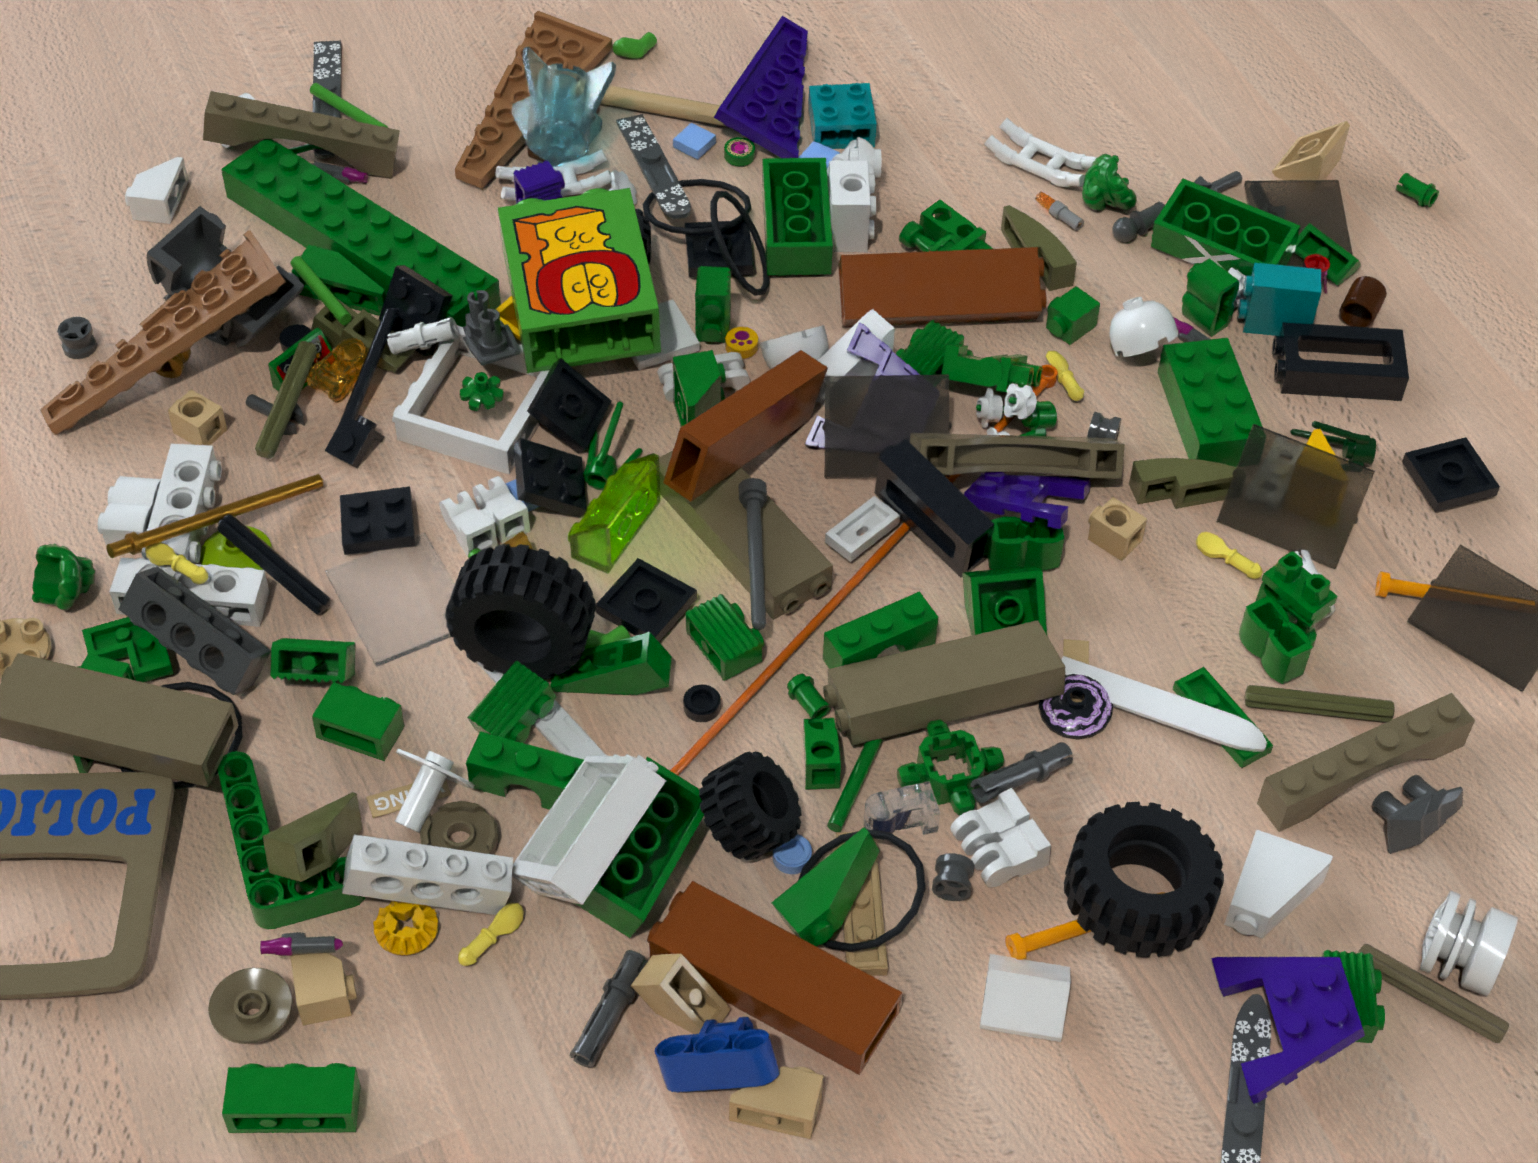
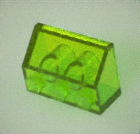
[568,453,660,574]

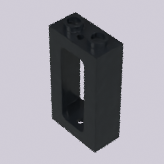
[1272,322,1409,401]
[874,438,995,578]

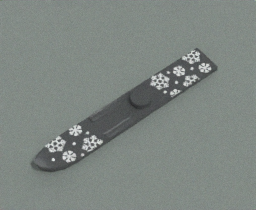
[313,40,341,159]
[616,114,691,219]
[1220,994,1271,1163]

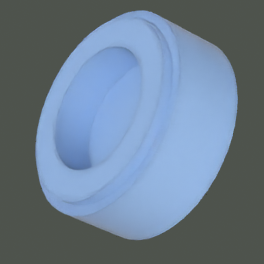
[773,834,812,874]

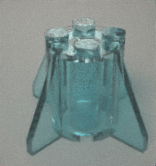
[511,46,616,167]

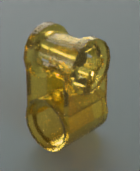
[307,338,367,403]

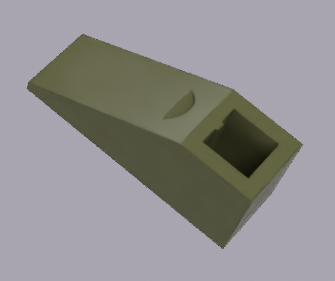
[262,792,363,882]

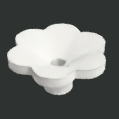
[609,170,637,205]

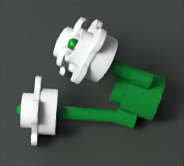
[976,383,1057,436]

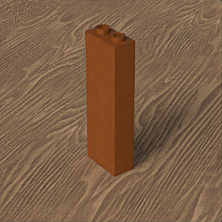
[838,247,1047,328]
[663,350,828,502]
[647,881,902,1075]

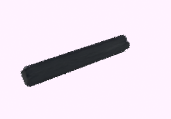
[217,514,331,615]

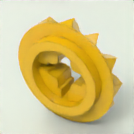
[373,901,438,955]

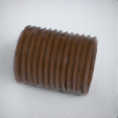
[1339,276,1387,327]

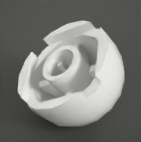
[1109,297,1178,357]
[760,325,829,369]

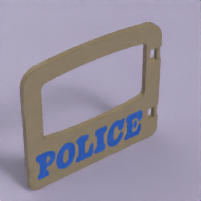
[0,772,175,1000]

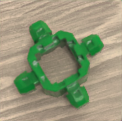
[897,719,1004,816]

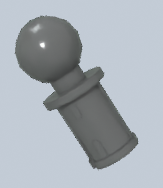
[1112,202,1165,242]

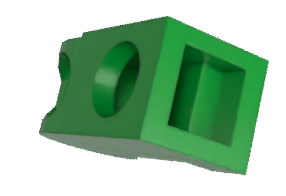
[803,718,841,790]

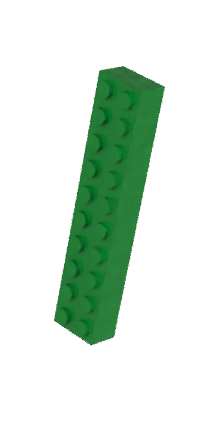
[221,139,501,327]

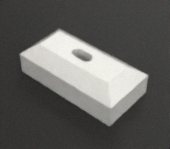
[825,496,900,562]

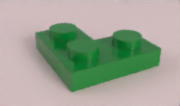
[82,617,174,682]

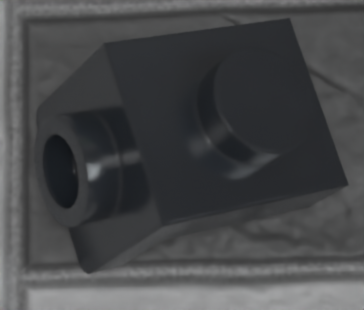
[325,415,385,468]

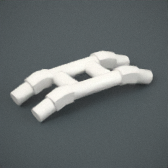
[984,118,1098,187]
[495,149,612,201]

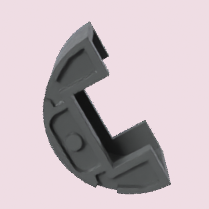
[147,206,304,347]

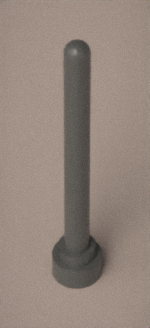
[738,478,767,630]

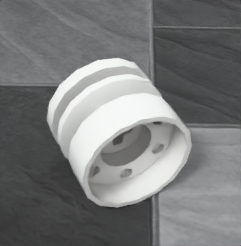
[1420,891,1518,997]

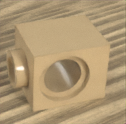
[168,389,227,445]
[1088,497,1147,561]

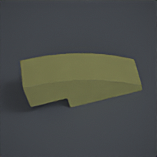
[1001,205,1077,291]
[311,299,416,372]
[1129,458,1247,509]

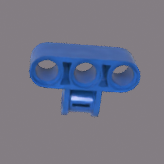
[654,1017,780,1092]

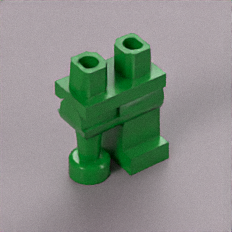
[899,200,993,252]
[941,343,1042,392]
[1255,551,1338,648]

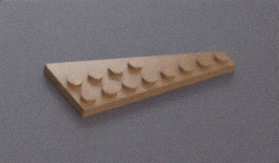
[455,11,613,189]
[40,230,286,436]

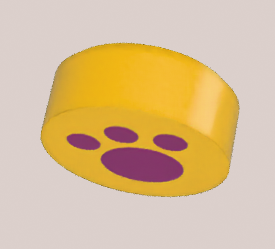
[725,327,758,359]

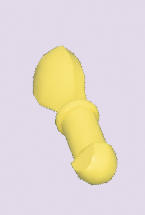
[1045,351,1084,401]
[1196,532,1263,579]
[145,542,208,584]
[458,903,524,966]

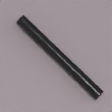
[340,309,398,421]

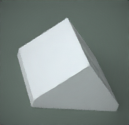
[979,954,1071,1042]

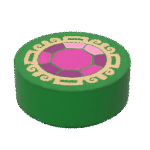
[724,137,755,166]

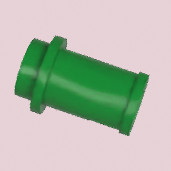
[1396,173,1439,207]
[787,673,831,719]

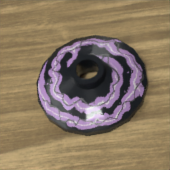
[1038,674,1113,740]

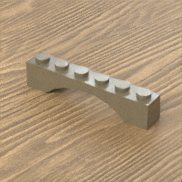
[203,91,400,179]
[910,433,1125,479]
[1257,693,1475,832]

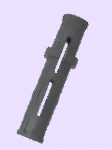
[971,742,1073,803]
[570,950,648,1068]

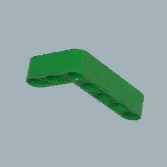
[218,751,366,930]

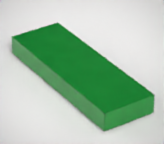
[1173,667,1273,769]

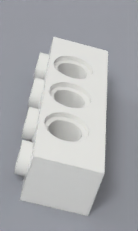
[141,444,222,564]
[109,557,270,627]
[342,834,513,915]

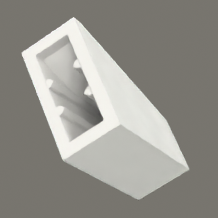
[816,309,895,411]
[1224,830,1333,938]

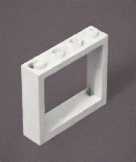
[392,326,549,475]
[512,754,666,905]

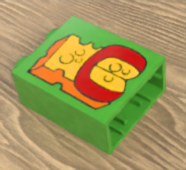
[498,188,661,373]

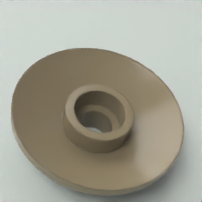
[208,968,293,1044]

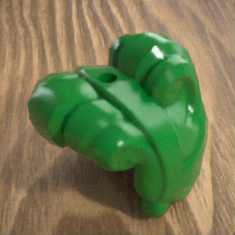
[1082,154,1137,211]
[32,544,96,610]

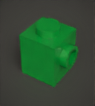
[1046,286,1100,345]

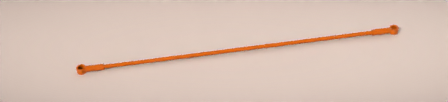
[670,365,1058,775]

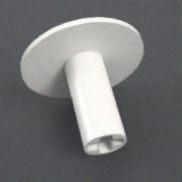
[395,749,475,833]

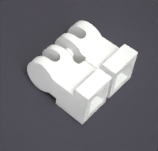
[439,476,531,557]
[950,788,1051,887]

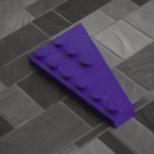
[714,16,808,158]

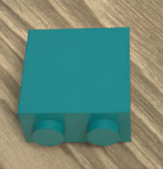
[808,83,877,149]
[1238,263,1322,336]

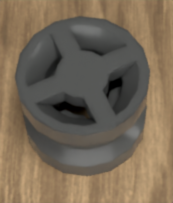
[57,317,97,359]
[1087,412,1122,441]
[932,853,975,901]

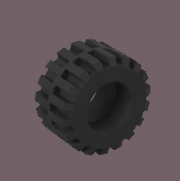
[699,751,802,860]

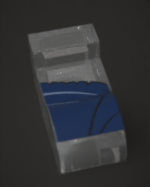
[863,781,940,835]

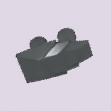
[463,290,520,366]
[1372,775,1463,854]

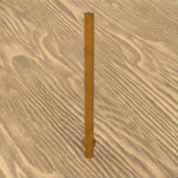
[106,474,323,558]

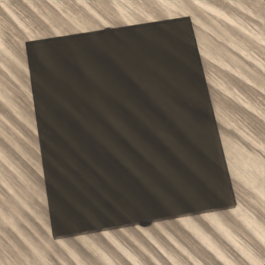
[1244,180,1353,267]
[822,375,952,479]
[1216,424,1375,569]
[1407,544,1538,692]

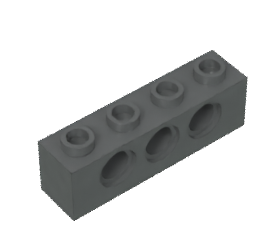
[118,566,271,695]

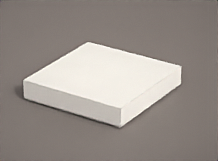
[631,299,700,370]

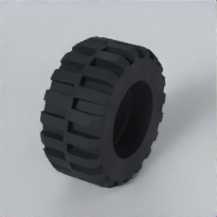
[445,544,596,680]
[1064,801,1224,957]

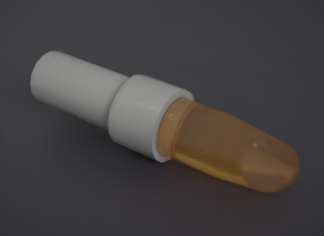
[1035,191,1084,231]

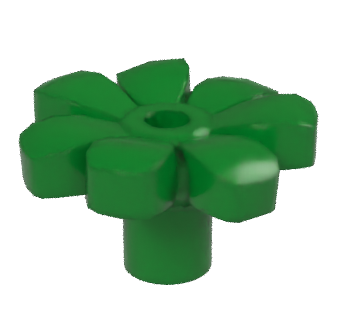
[459,372,504,411]

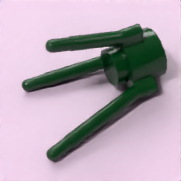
[1290,421,1376,472]

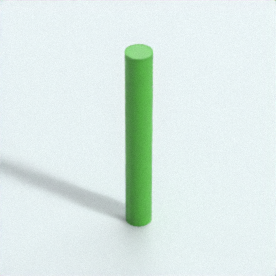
[310,83,388,128]
[290,256,352,325]

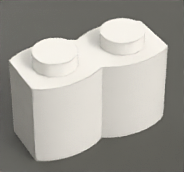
[98,476,161,545]

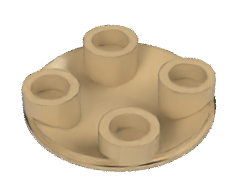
[0,618,51,678]

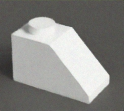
[125,157,188,224]

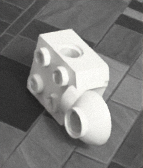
[828,137,882,252]

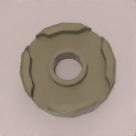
[420,801,499,855]

